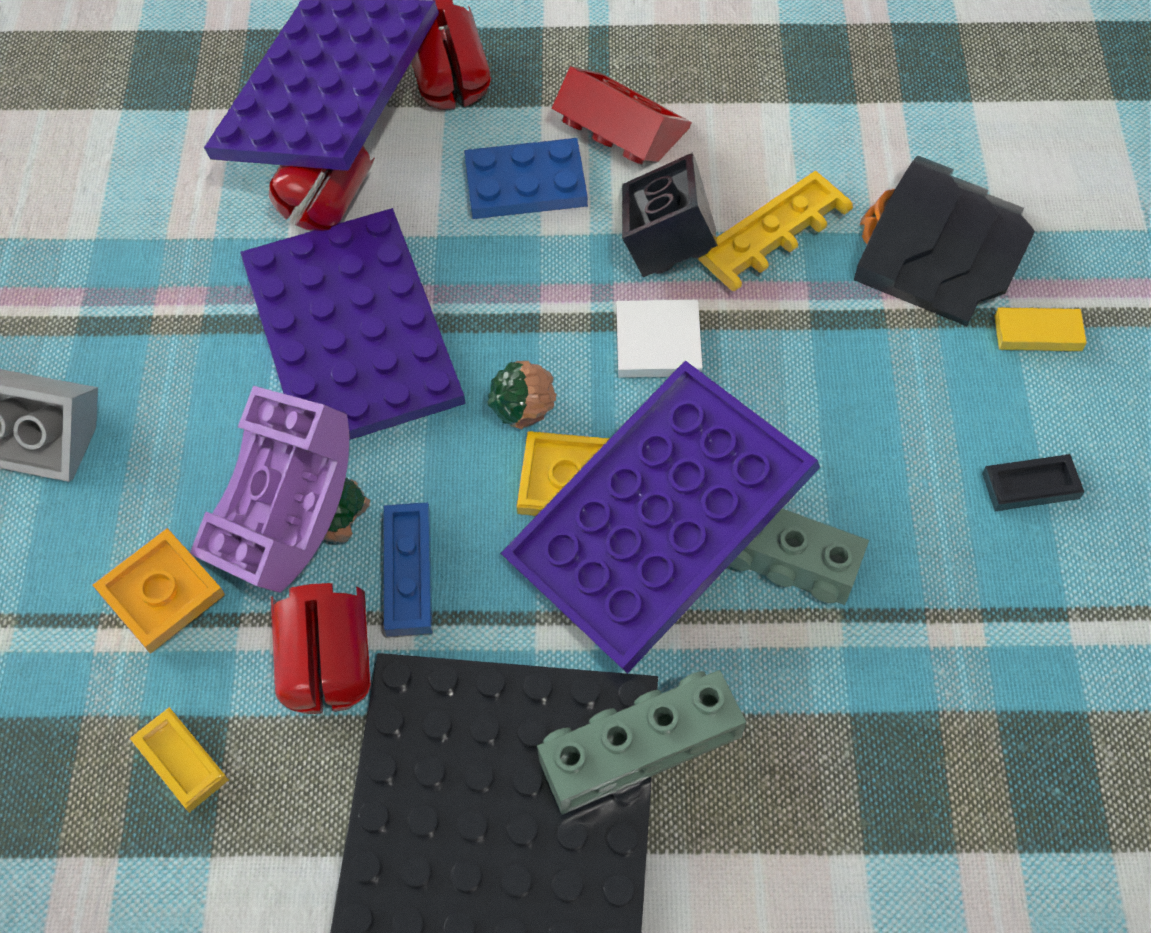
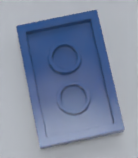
[464,138,588,219]

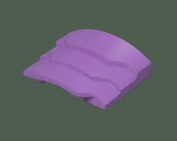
[190,386,349,593]

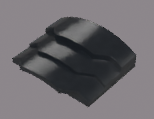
[854,155,1035,326]

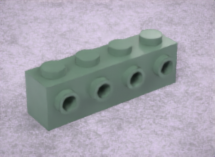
[729,509,869,605]
[537,670,746,814]

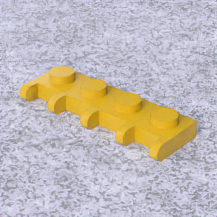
[698,170,853,291]

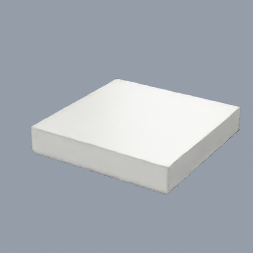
[616,300,703,378]

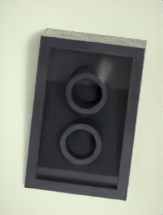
[622,152,718,277]

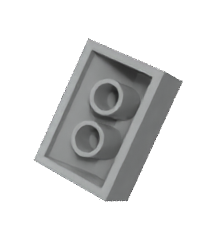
[0,369,98,482]

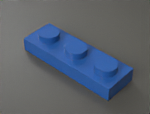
[384,502,433,637]

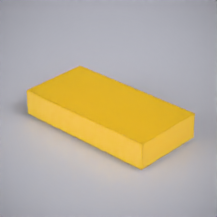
[994,307,1087,351]
[130,707,229,813]

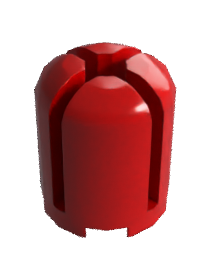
[411,0,491,110]
[269,142,375,231]
[271,583,371,714]

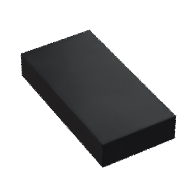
[982,454,1084,512]

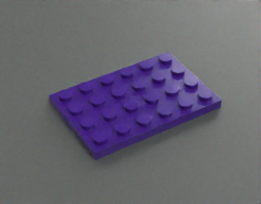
[204,0,439,170]
[240,208,466,440]
[500,360,820,674]

